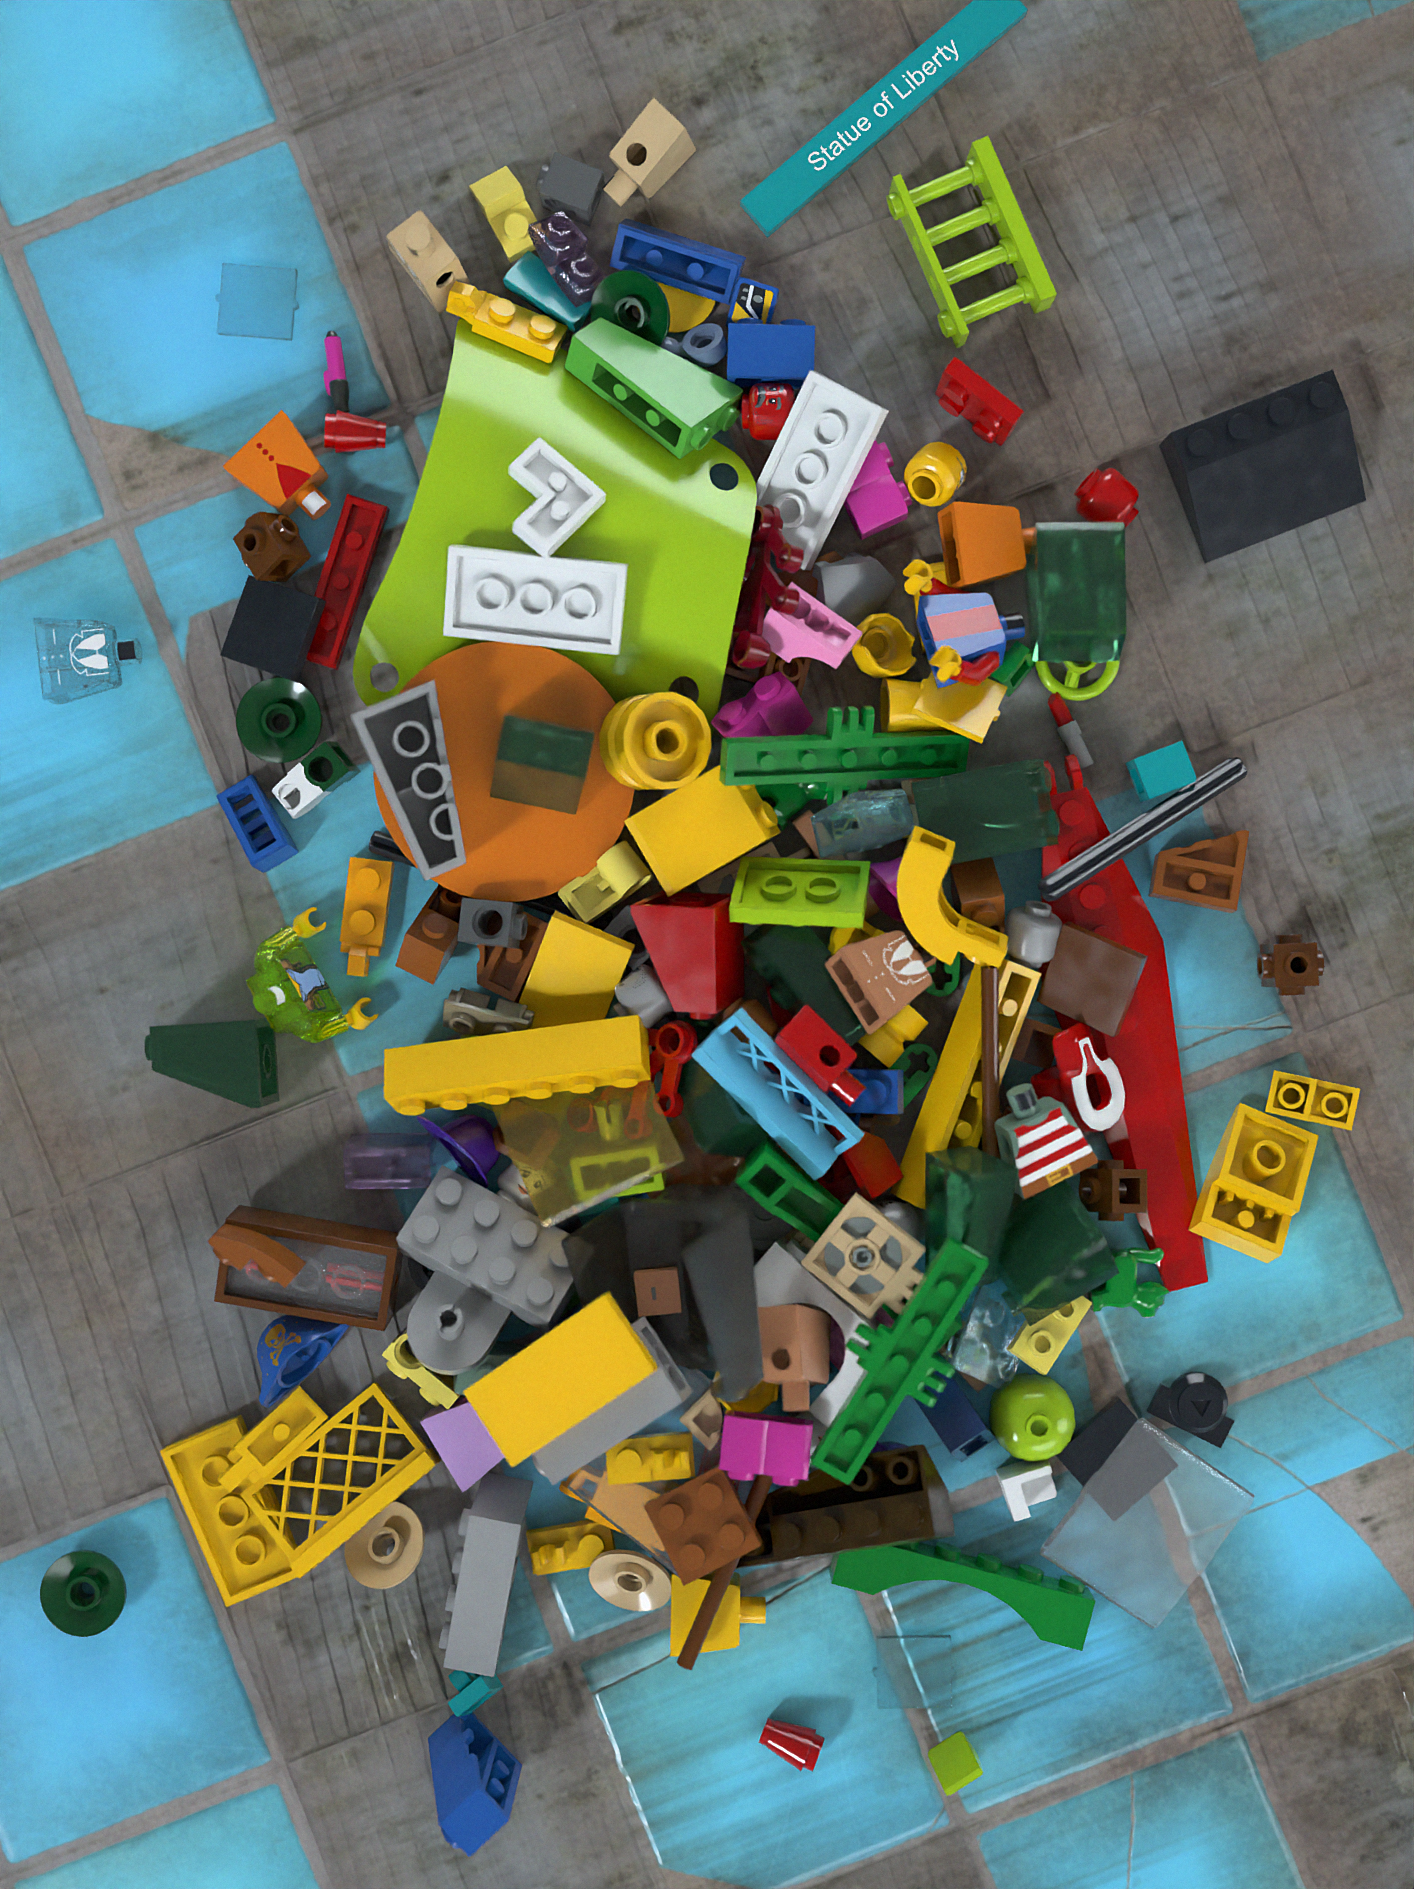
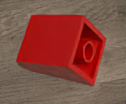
[631,891,745,1019]

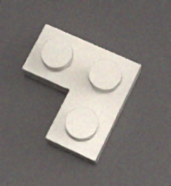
[509,437,606,560]

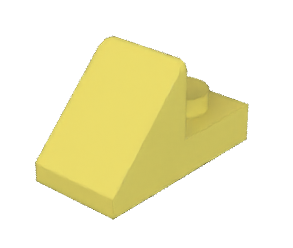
[469,166,547,263]

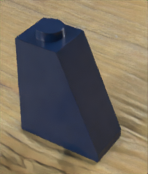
[914,1352,996,1462]

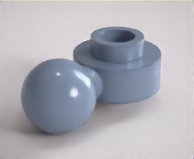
[659,323,728,367]

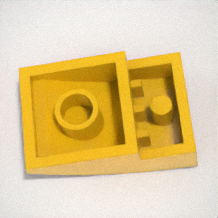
[1189,1103,1319,1264]

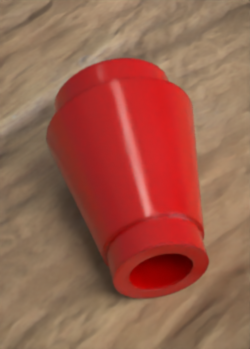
[324,410,386,454]
[759,1718,825,1772]

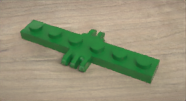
[719,706,970,808]
[810,1236,989,1485]

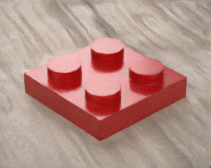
[935,357,1024,447]

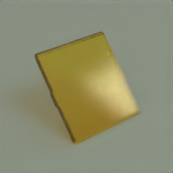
[491,1016,685,1229]

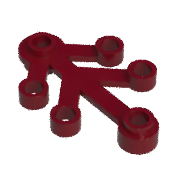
[732,504,804,669]

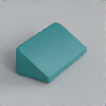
[503,251,594,334]

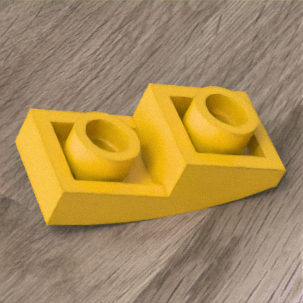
[1265,1070,1361,1131]

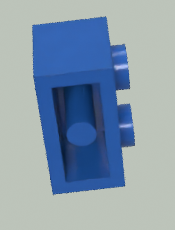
[727,318,815,389]

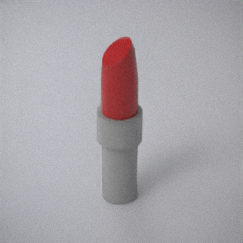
[1048,692,1094,769]

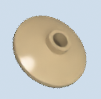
[345,1502,425,1589]
[588,1550,671,1611]

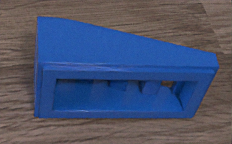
[216,774,299,873]

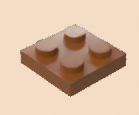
[643,1464,763,1586]

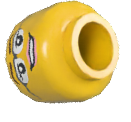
[903,442,967,507]

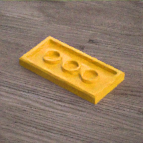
[463,1292,659,1467]
[160,1415,298,1607]

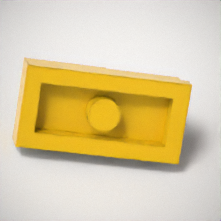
[606,1431,695,1485]
[526,1519,616,1576]

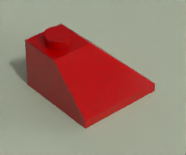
[778,1124,904,1205]

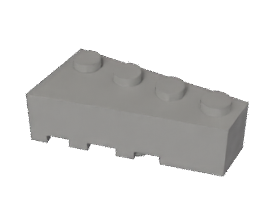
[350,680,466,881]
[439,1472,534,1677]

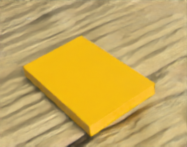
[518,911,635,1030]

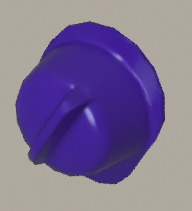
[417,1114,502,1189]

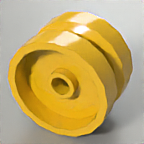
[599,692,711,790]

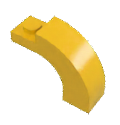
[897,825,1009,968]

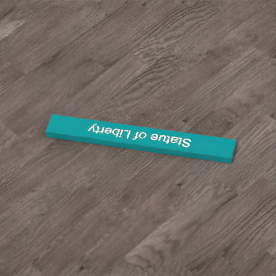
[740,0,1028,238]

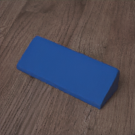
[609,219,746,305]

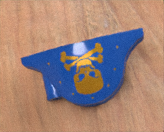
[257,1315,349,1408]

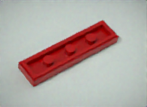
[306,494,390,671]

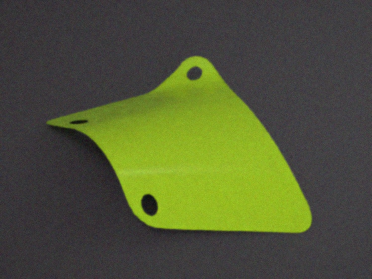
[353,317,757,739]

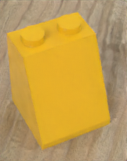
[624,765,781,897]

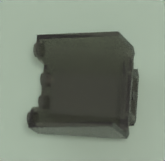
[561,1183,764,1403]

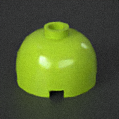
[988,1373,1075,1462]

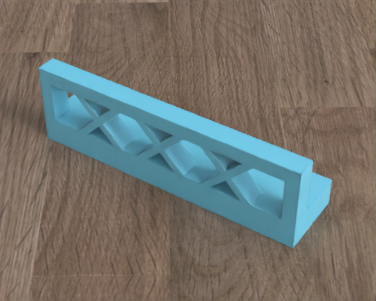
[691,1008,864,1181]

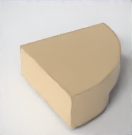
[679,1387,723,1451]

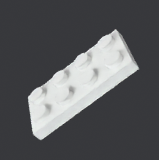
[756,370,889,570]
[443,544,628,655]

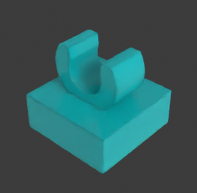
[448,1670,504,1717]

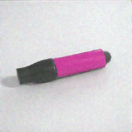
[323,331,350,413]

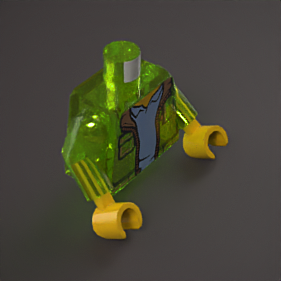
[246,907,379,1044]

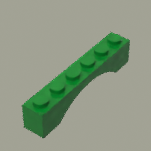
[736,1137,962,1354]
[829,1542,1096,1651]

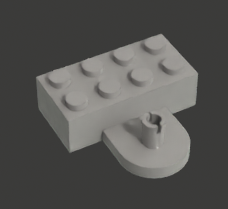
[396,1165,593,1375]

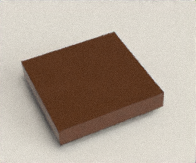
[1037,921,1148,1037]

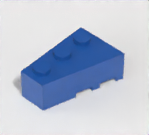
[428,1713,522,1858]

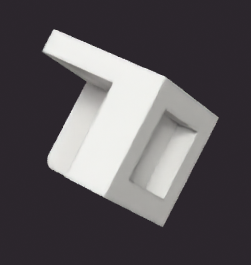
[995,1460,1057,1522]

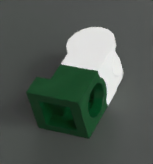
[272,741,361,819]

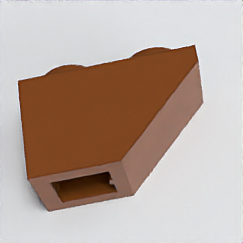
[950,857,1005,958]
[395,884,474,985]

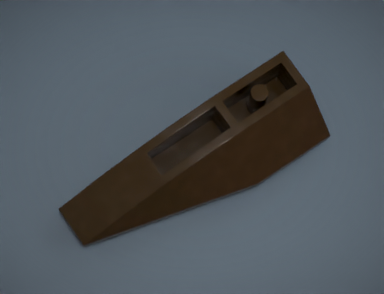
[712,1444,955,1572]

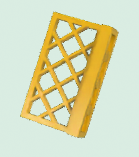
[240,1382,441,1579]

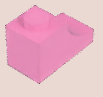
[762,582,863,669]

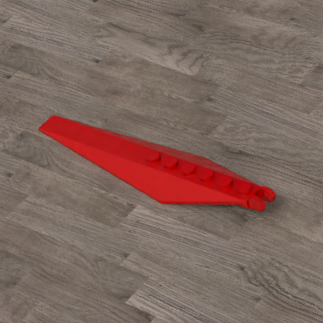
[1038,754,1208,1292]

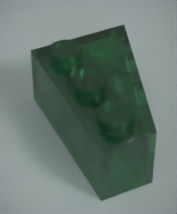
[651,1016,777,1158]

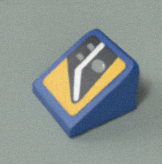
[726,277,779,327]

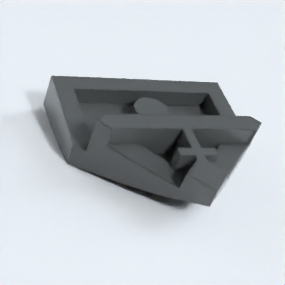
[812,551,898,627]

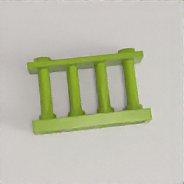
[886,135,1057,348]

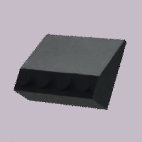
[1159,369,1366,564]

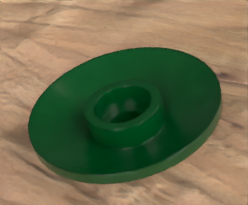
[591,270,670,346]
[236,678,322,764]
[40,1550,127,1637]

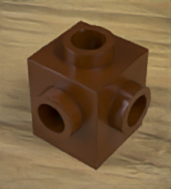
[233,512,312,582]
[1257,934,1324,996]
[1078,1160,1147,1221]

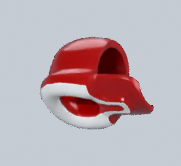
[1030,1022,1125,1133]

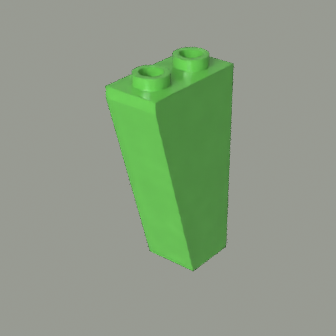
[564,317,744,459]

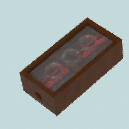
[214,1205,403,1331]

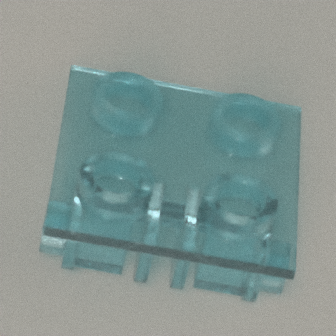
[942,1284,1030,1391]

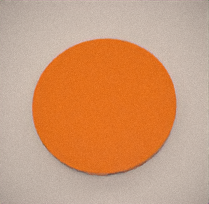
[374,641,635,902]

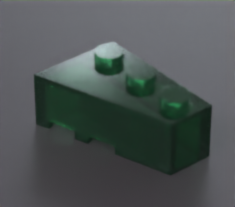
[740,923,867,1047]
[925,1145,1020,1286]

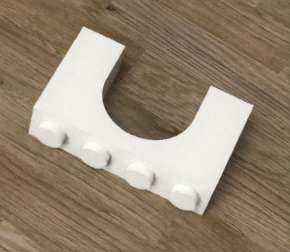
[710,1237,891,1428]

